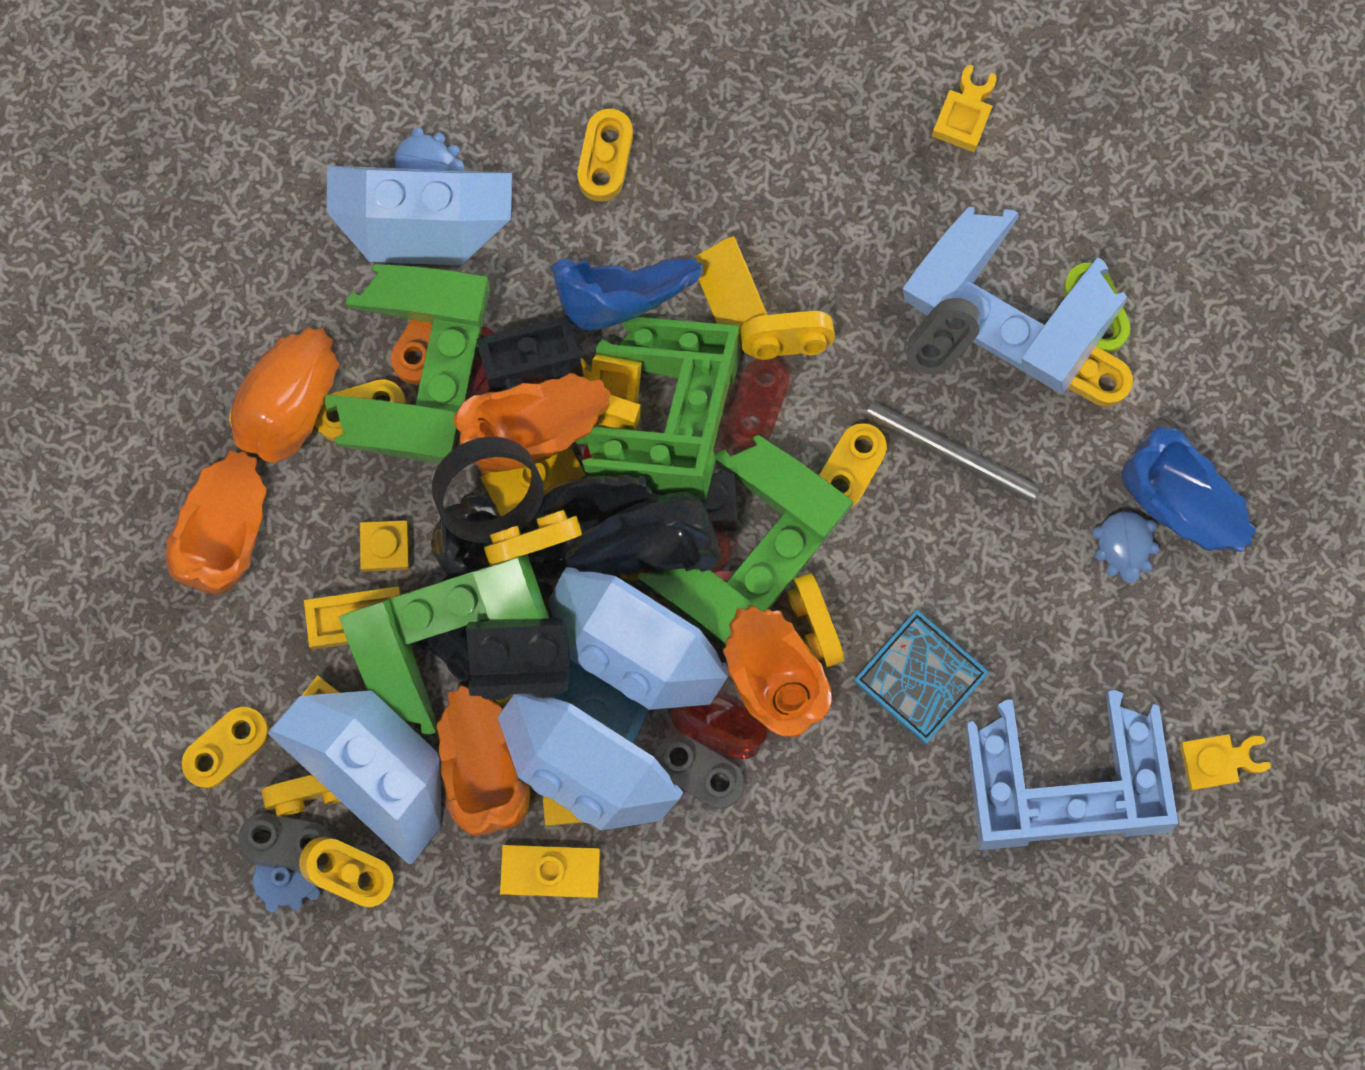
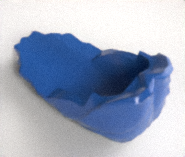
[550,258,703,331]
[1121,427,1256,552]

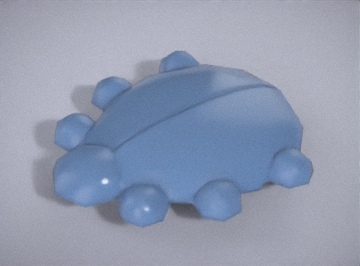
[395,127,465,171]
[1092,511,1160,583]
[253,865,320,913]

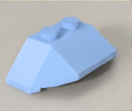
[327,166,512,266]
[548,567,730,710]
[267,691,441,864]
[498,693,683,830]

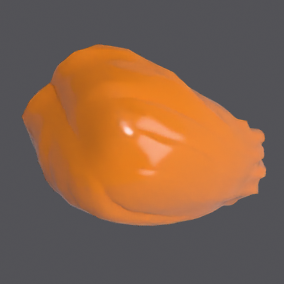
[231,327,340,463]
[454,373,611,472]
[165,450,267,595]
[723,605,832,738]
[436,685,530,837]

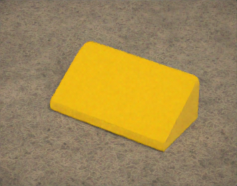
[691,236,767,329]

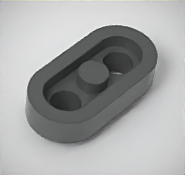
[907,298,980,374]
[655,734,744,809]
[238,814,334,873]

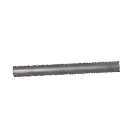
[864,401,1040,504]

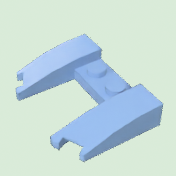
[903,207,1127,395]
[966,690,1178,850]

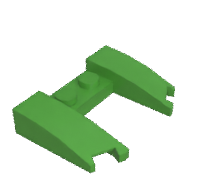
[325,264,491,464]
[576,317,742,500]
[638,435,853,648]
[339,554,549,734]

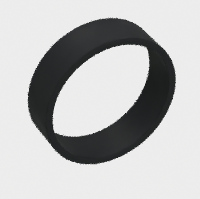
[432,437,544,543]

